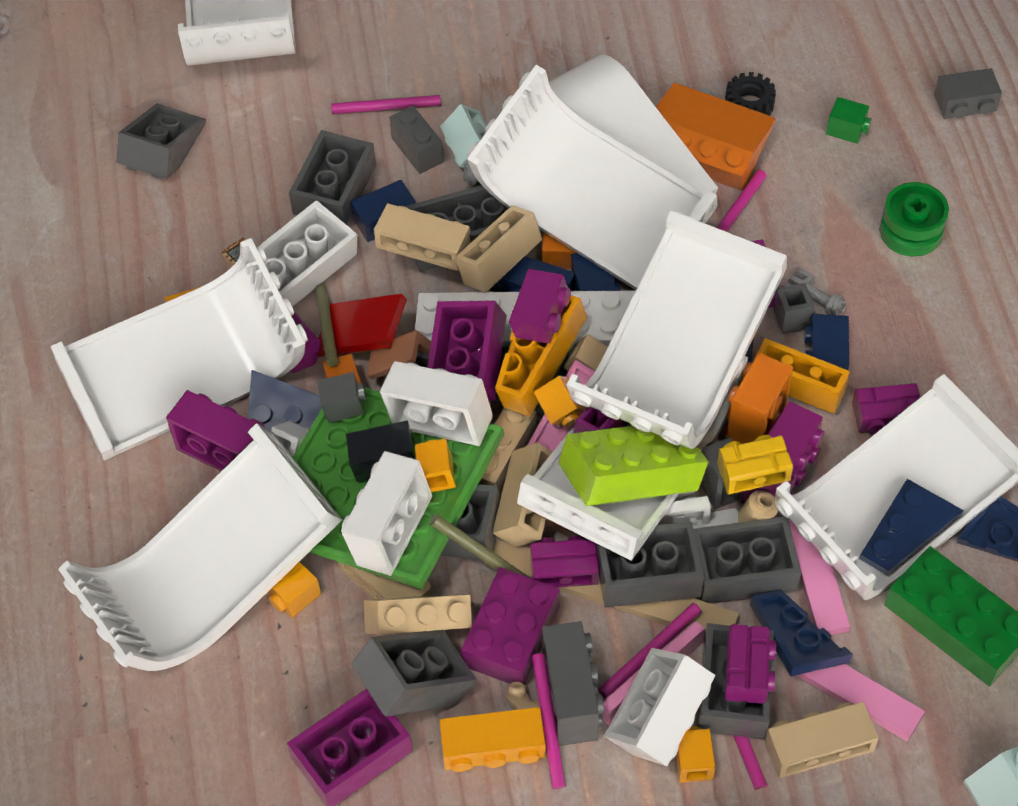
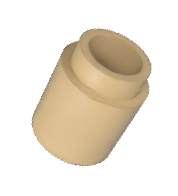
[738,490,779,523]

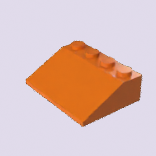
[656,82,776,191]

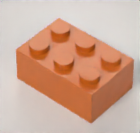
[723,353,794,444]

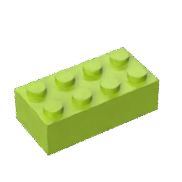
[558,426,709,506]

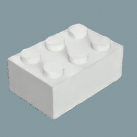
[380,361,493,446]
[341,451,433,576]
[604,648,715,766]

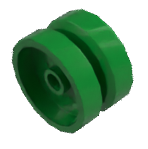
[879,182,949,257]

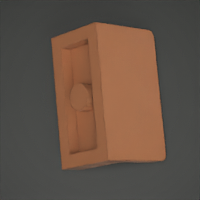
[367,330,431,379]

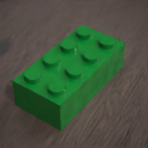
[884,546,1018,687]

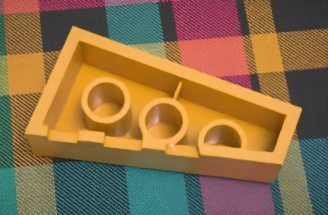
[495,295,587,417]

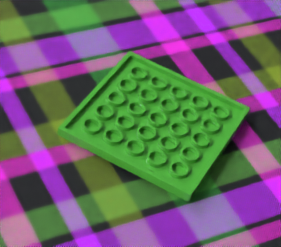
[293,387,504,589]

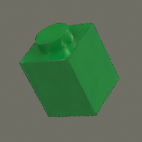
[826,97,872,144]

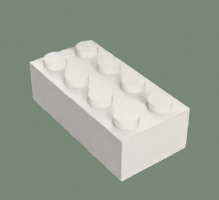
[260,200,358,307]

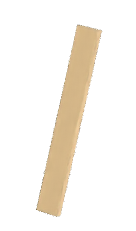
[484,536,739,636]

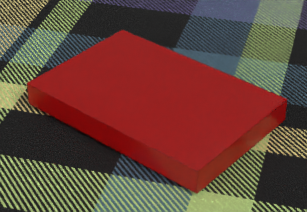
[317,293,407,357]

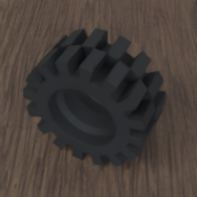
[725,72,776,116]

